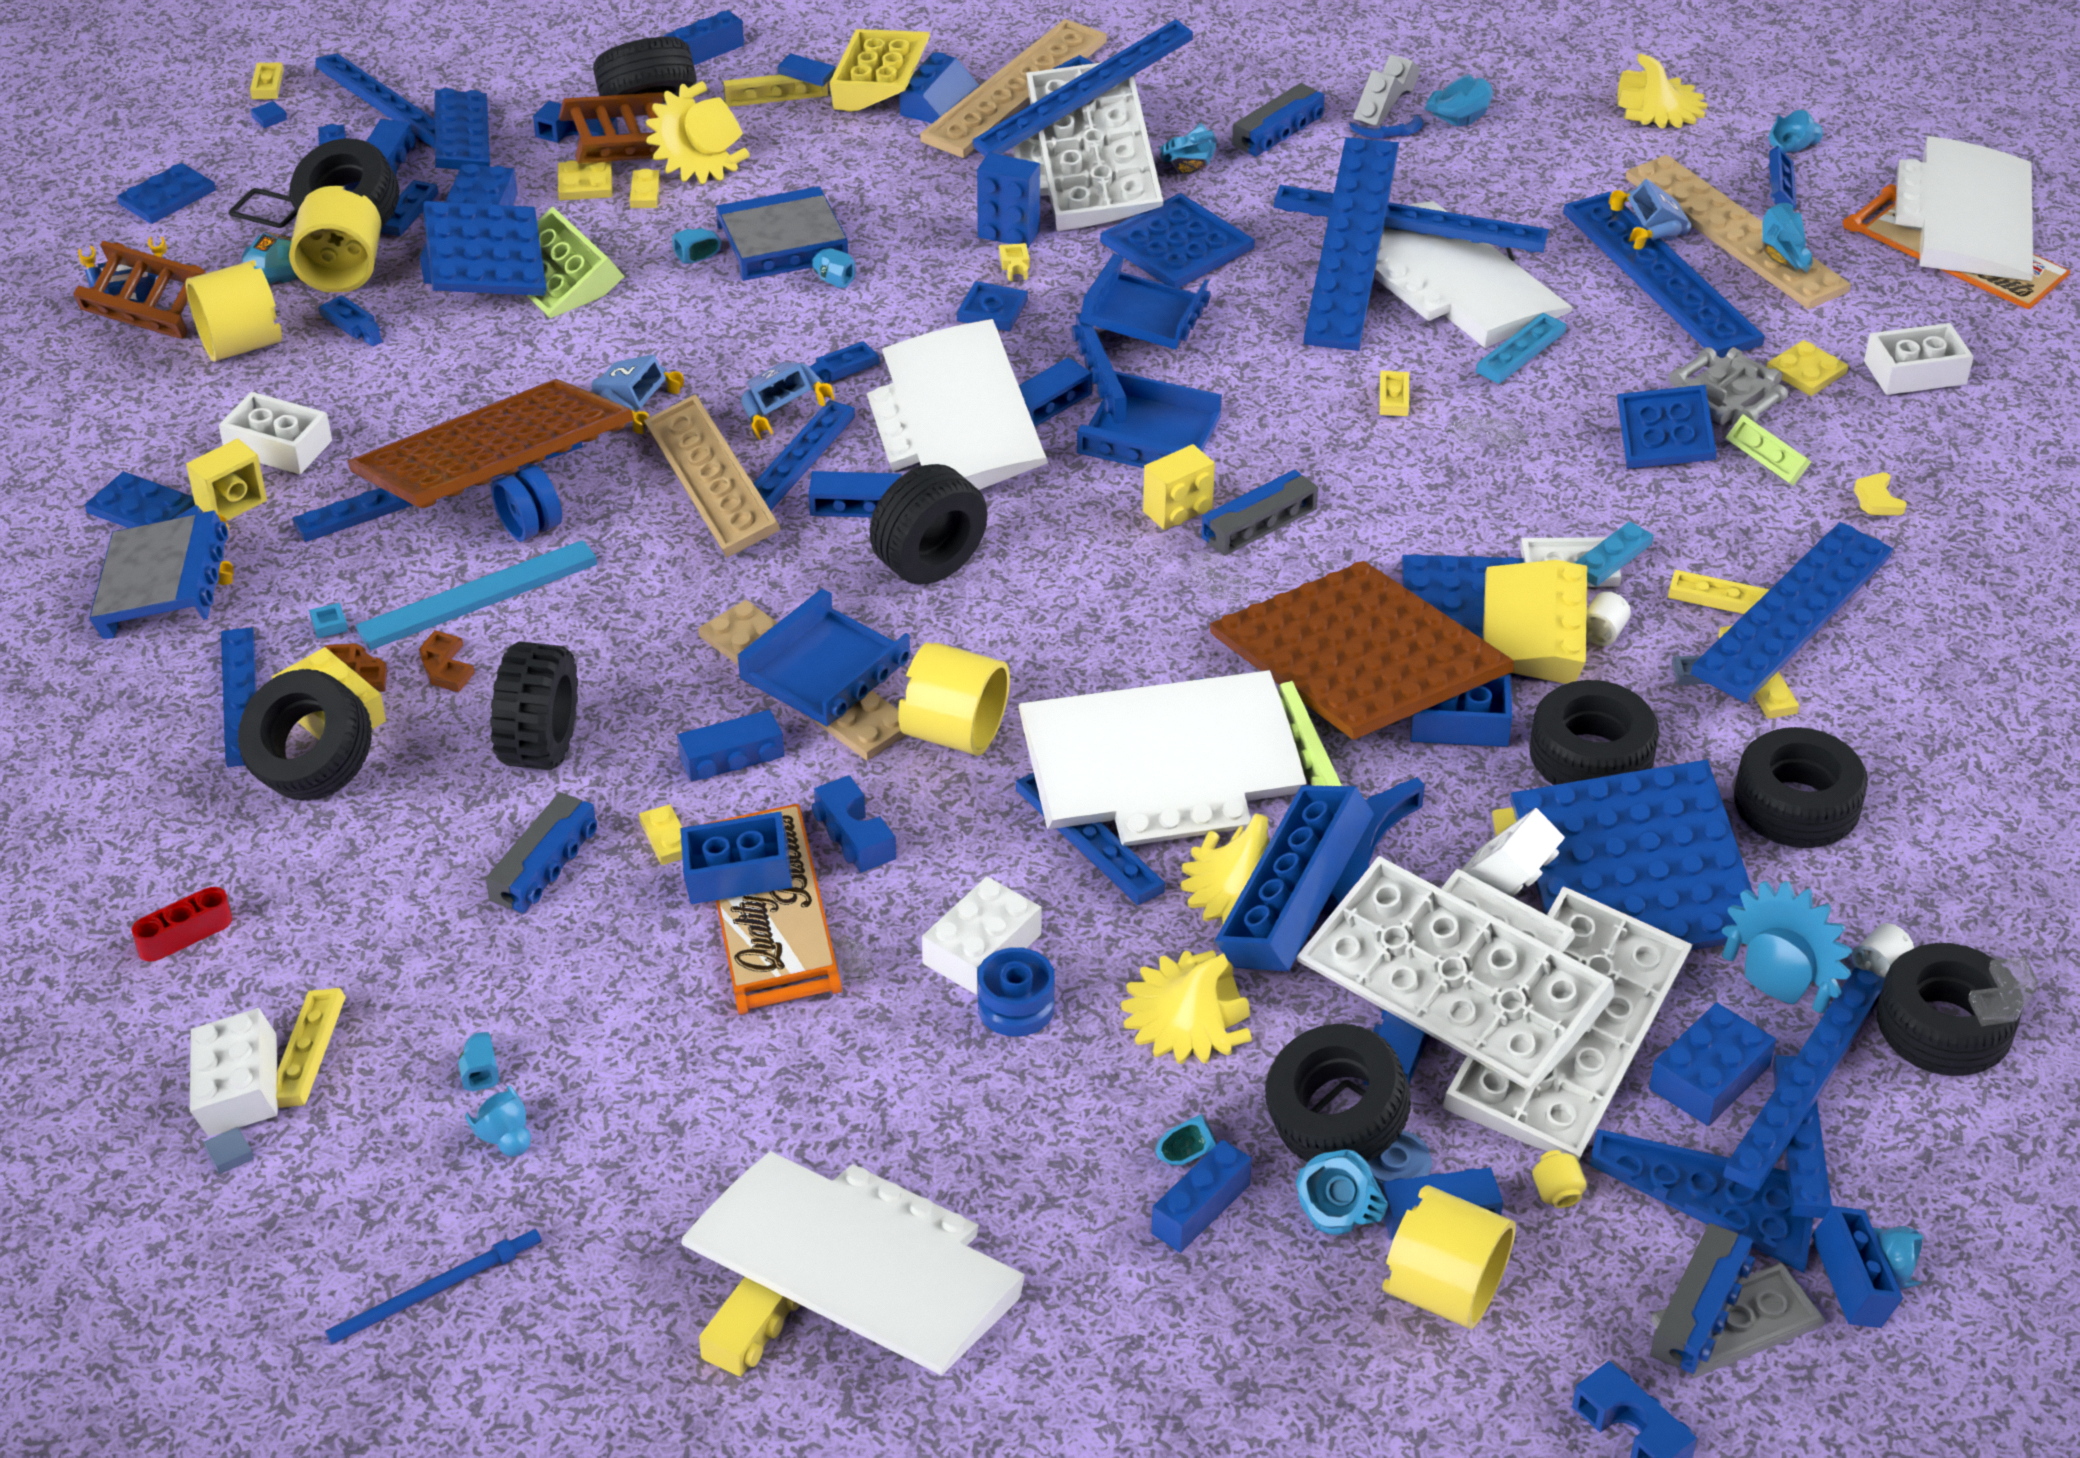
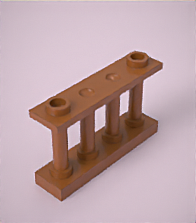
[559,92,664,164]
[73,241,206,339]

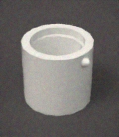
[1586,592,1631,646]
[1852,923,1914,978]

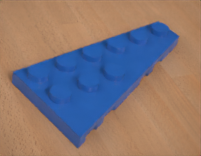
[1589,1129,1814,1273]

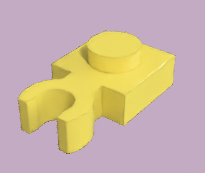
[999,243,1030,281]

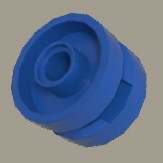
[491,464,563,542]
[978,947,1055,1037]

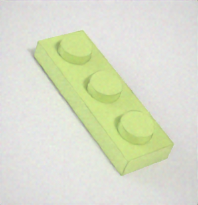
[1725,414,1811,485]

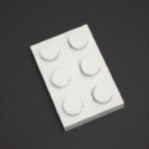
[1520,537,1621,587]

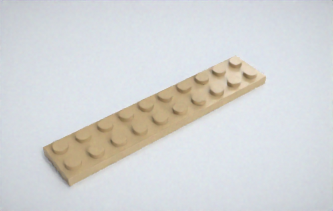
[920,19,1107,158]
[1625,155,1851,310]

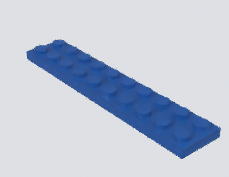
[1303,137,1399,351]
[1563,191,1765,358]
[1690,522,1894,703]

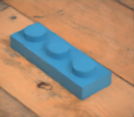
[1574,521,1654,587]

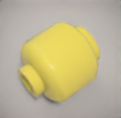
[1532,1150,1587,1209]

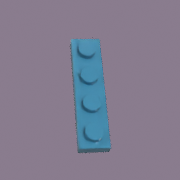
[1476,313,1566,384]

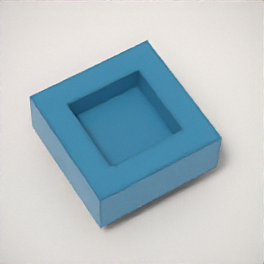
[309,603,348,639]

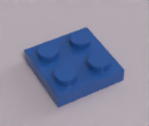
[957,281,1028,332]

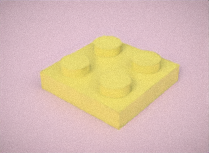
[558,160,613,200]
[1767,340,1849,396]

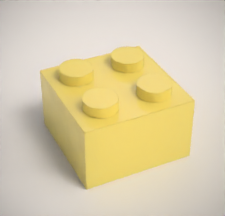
[186,438,267,521]
[1143,444,1215,530]

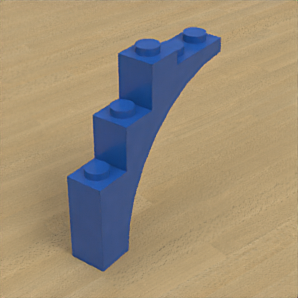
[1323,777,1425,916]

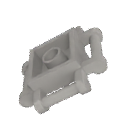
[1669,347,1788,426]

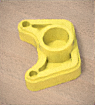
[1854,473,1907,516]

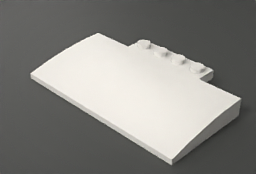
[1013,63,1163,232]
[1895,136,2033,281]
[1374,201,1573,348]
[866,319,1048,490]
[1018,670,1307,846]
[1297,856,1615,1092]
[1442,886,1692,1161]
[681,1151,1025,1376]

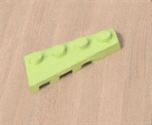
[1278,681,1342,786]

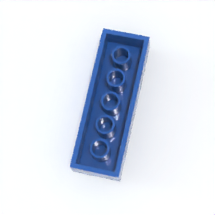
[420,164,518,284]
[1214,785,1374,971]

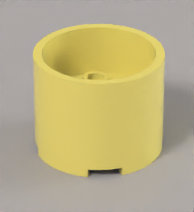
[289,186,381,292]
[186,260,282,362]
[898,642,1010,756]
[1382,1185,1516,1330]

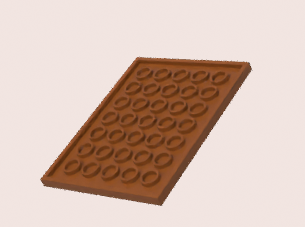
[347,378,634,508]
[1210,561,1514,740]

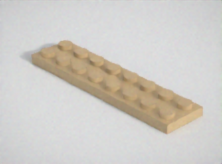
[644,394,781,558]
[698,600,906,761]

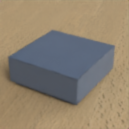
[1672,656,1708,685]
[203,1127,254,1174]

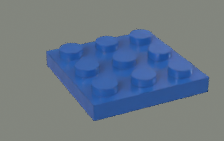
[1617,385,1717,469]

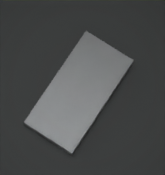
[1651,1263,1826,1379]

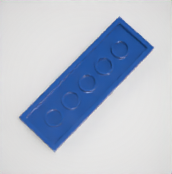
[434,88,490,170]

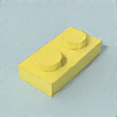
[250,62,284,100]
[630,169,660,208]
[1379,371,1409,416]
[639,804,682,865]

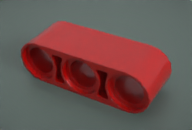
[131,887,232,962]

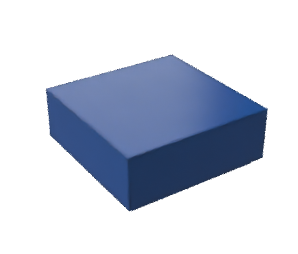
[250,101,287,128]

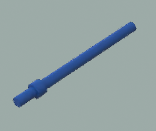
[325,1228,542,1345]

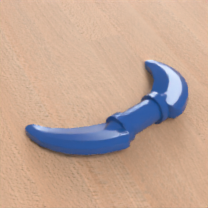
[1350,115,1423,139]

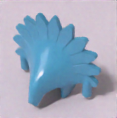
[1722,881,1852,1013]

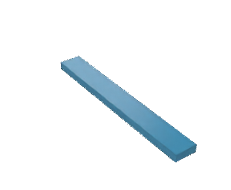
[356,540,597,650]

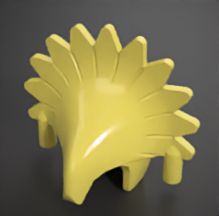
[1617,54,1708,128]
[646,81,750,185]
[1181,813,1270,924]
[1121,950,1252,1064]

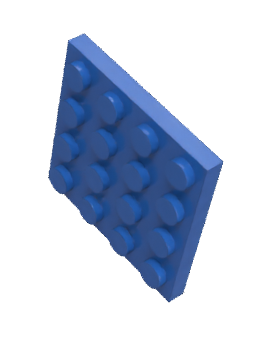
[1100,193,1255,288]
[423,201,546,296]
[1401,554,1524,639]

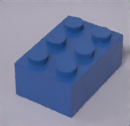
[977,152,1040,248]
[1410,674,1513,747]
[680,811,793,904]
[1649,1002,1777,1127]

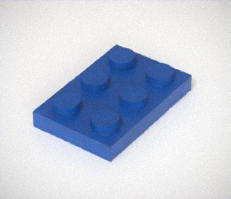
[117,162,216,224]
[84,471,195,528]

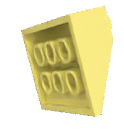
[830,29,930,112]
[1483,560,1587,684]

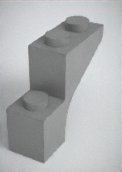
[1353,54,1421,127]

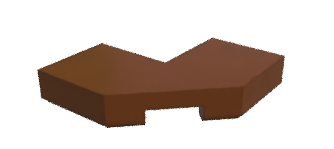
[419,630,475,693]
[325,643,388,692]

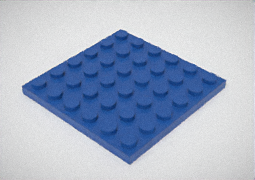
[1510,759,1753,951]

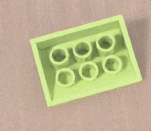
[526,206,625,318]

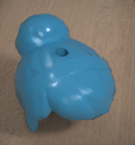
[1768,109,1823,153]
[465,1086,531,1157]
[1873,1226,1924,1289]

